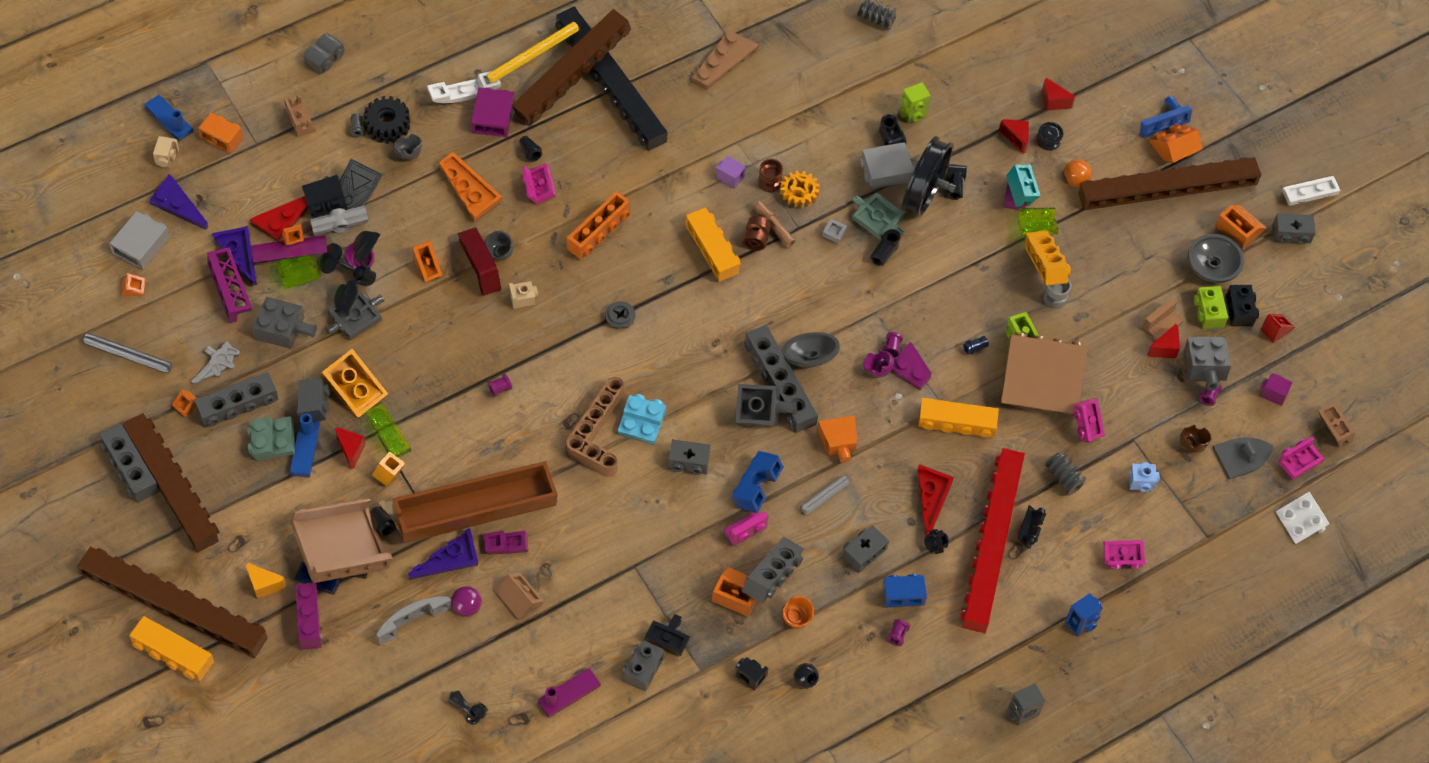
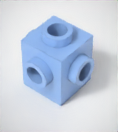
[1129,462,1159,492]

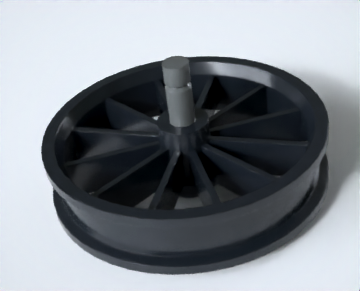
[902,136,956,218]

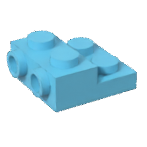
[617,394,666,445]

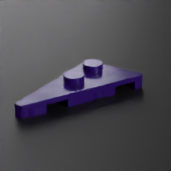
[149,174,208,230]
[212,226,258,286]
[408,528,478,580]

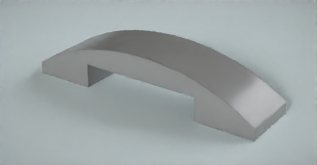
[377,596,452,645]

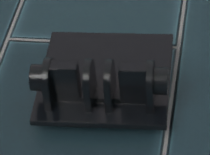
[302,175,348,219]

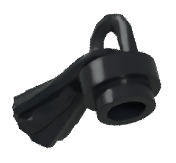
[449,691,488,725]

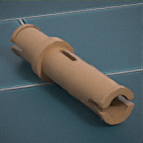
[753,201,796,248]

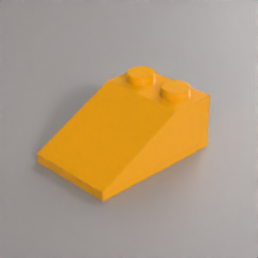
[319,349,388,418]

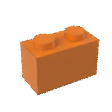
[198,113,243,154]

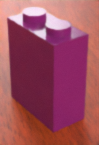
[471,87,515,138]

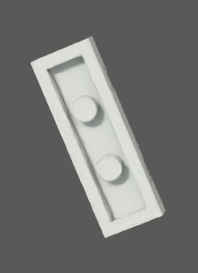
[1282,176,1341,206]

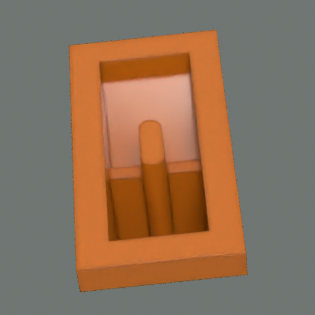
[412,240,442,282]

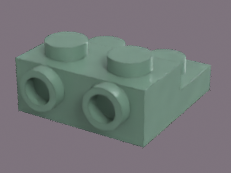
[247,416,295,461]

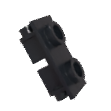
[1018,505,1046,549]

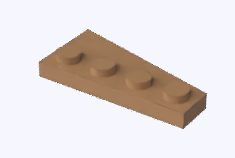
[692,30,759,90]

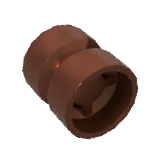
[758,159,783,193]
[742,216,771,251]

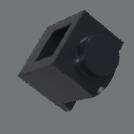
[735,657,769,690]

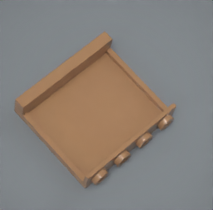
[1000,332,1088,416]
[290,498,393,583]

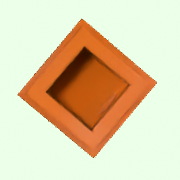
[282,224,304,246]
[121,273,145,296]
[171,390,197,417]

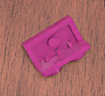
[522,163,556,205]
[1073,398,1105,443]
[1278,437,1324,480]
[724,511,768,546]
[1103,540,1147,569]

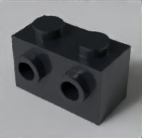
[1226,285,1259,327]

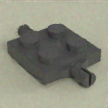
[326,291,384,340]

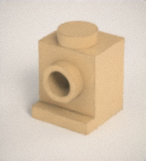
[153,136,179,167]
[509,281,538,309]

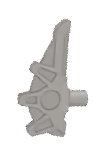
[191,341,240,384]

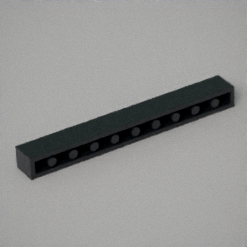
[555,6,668,151]

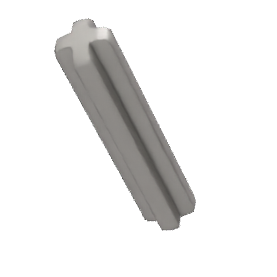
[801,475,850,515]

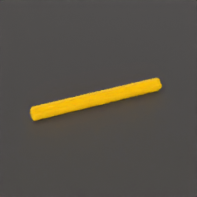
[487,22,579,83]

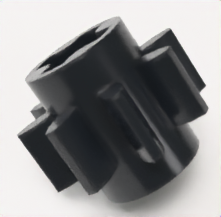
[924,529,949,554]

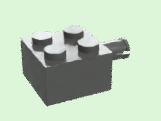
[253,297,317,349]
[1184,337,1231,391]
[736,384,797,427]

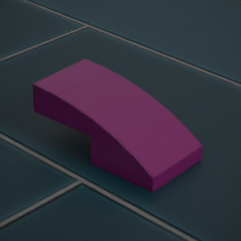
[484,530,528,554]

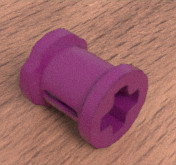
[883,332,903,357]
[487,374,512,397]
[1199,383,1223,406]
[886,619,910,646]

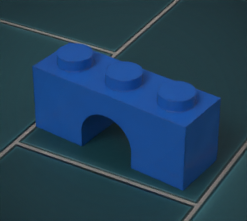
[732,451,784,513]

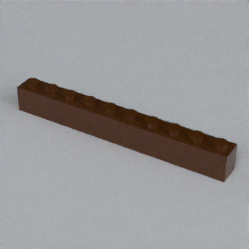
[1078,157,1261,211]
[77,546,268,659]

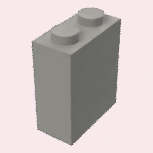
[859,142,914,189]
[109,211,170,270]

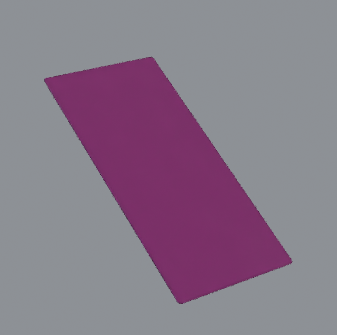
[252,235,327,262]

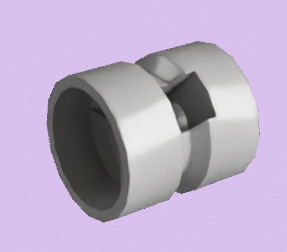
[1043,279,1072,309]

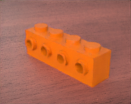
[567,191,630,260]

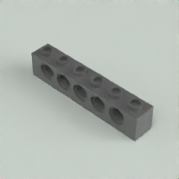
[744,325,818,433]

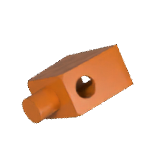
[817,415,857,463]

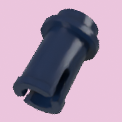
[963,335,989,355]

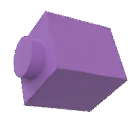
[716,156,746,189]

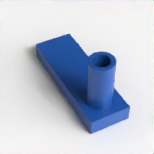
[145,94,193,142]
[1140,95,1192,138]
[290,414,320,478]

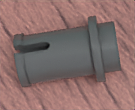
[350,113,365,137]

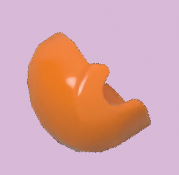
[1064,160,1092,188]
[782,596,814,628]

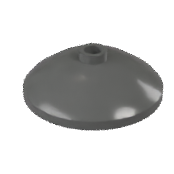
[1188,234,1244,283]
[783,332,840,367]

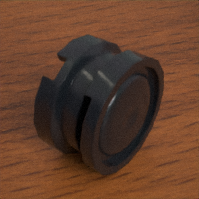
[1036,122,1063,151]

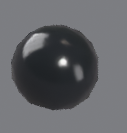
[794,663,819,689]

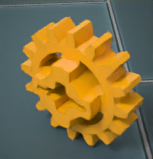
[780,170,820,208]

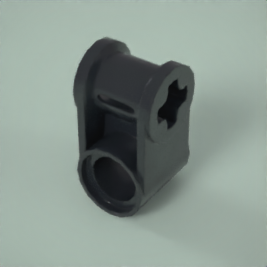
[879,114,906,146]

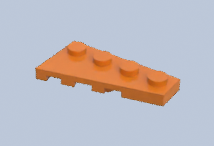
[439,152,502,221]

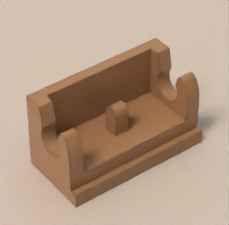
[284,95,315,137]
[1318,402,1355,447]

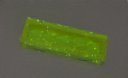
[366,403,411,457]

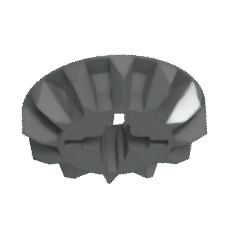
[605,301,636,329]

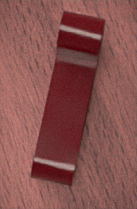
[458,227,501,296]

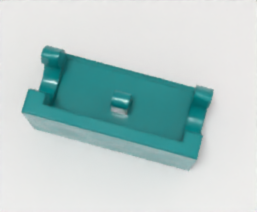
[1006,165,1041,207]

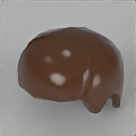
[1180,425,1212,453]

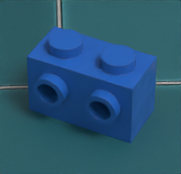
[882,574,927,608]
[1065,593,1103,637]

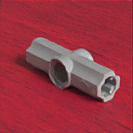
[310,206,369,236]

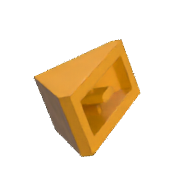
[246,563,286,599]

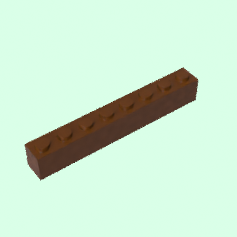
[512,9,631,126]
[122,413,220,553]

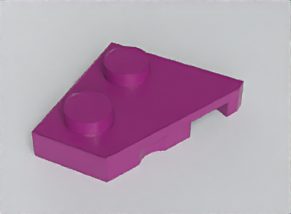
[891,342,932,391]

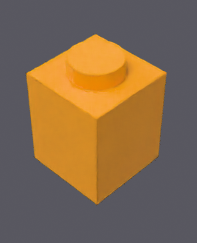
[372,451,405,487]

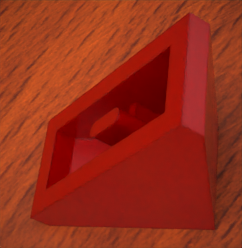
[1042,77,1076,111]
[998,119,1029,154]
[1261,314,1295,343]
[1147,323,1180,358]
[335,427,365,469]

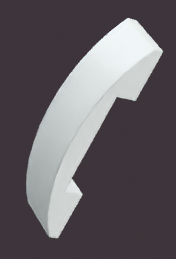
[427,71,501,103]

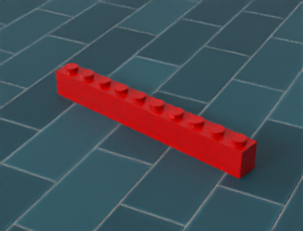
[960,448,1025,634]

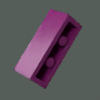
[296,583,322,650]

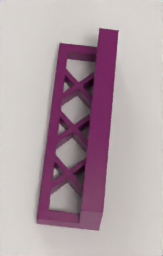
[207,247,252,323]

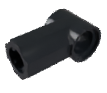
[947,164,967,200]
[870,229,901,266]

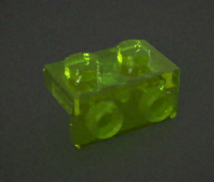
[1018,207,1058,236]
[275,255,320,289]

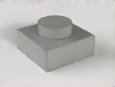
[822,219,847,244]

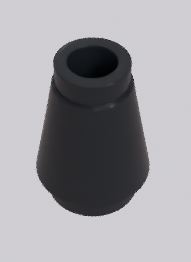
[519,136,542,162]
[371,506,395,536]

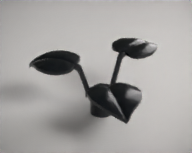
[320,231,381,316]

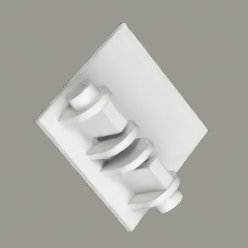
[1276,492,1330,544]

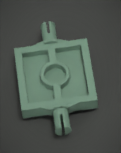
[852,193,905,240]

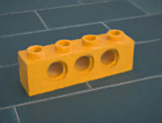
[1025,230,1071,286]

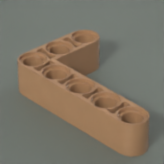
[566,376,624,477]

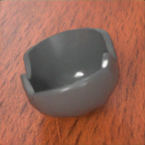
[393,134,422,160]
[485,230,514,261]

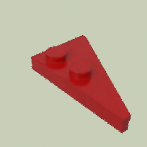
[250,196,309,242]
[917,464,954,535]

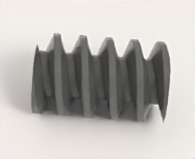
[857,0,896,30]
[1045,453,1087,495]

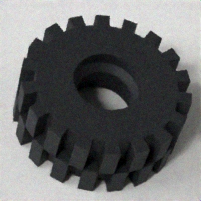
[364,96,410,144]

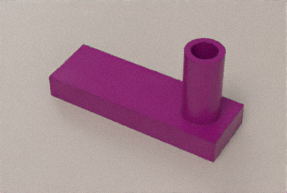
[538,668,601,718]

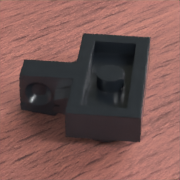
[644,614,690,656]

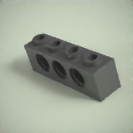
[194,372,278,428]
[99,423,159,503]
[742,537,804,603]

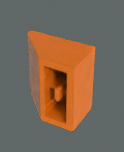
[1149,124,1203,163]
[1215,205,1267,250]
[712,567,757,617]

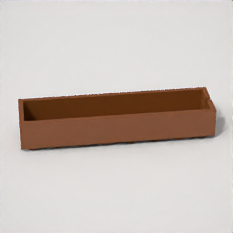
[392,461,558,544]

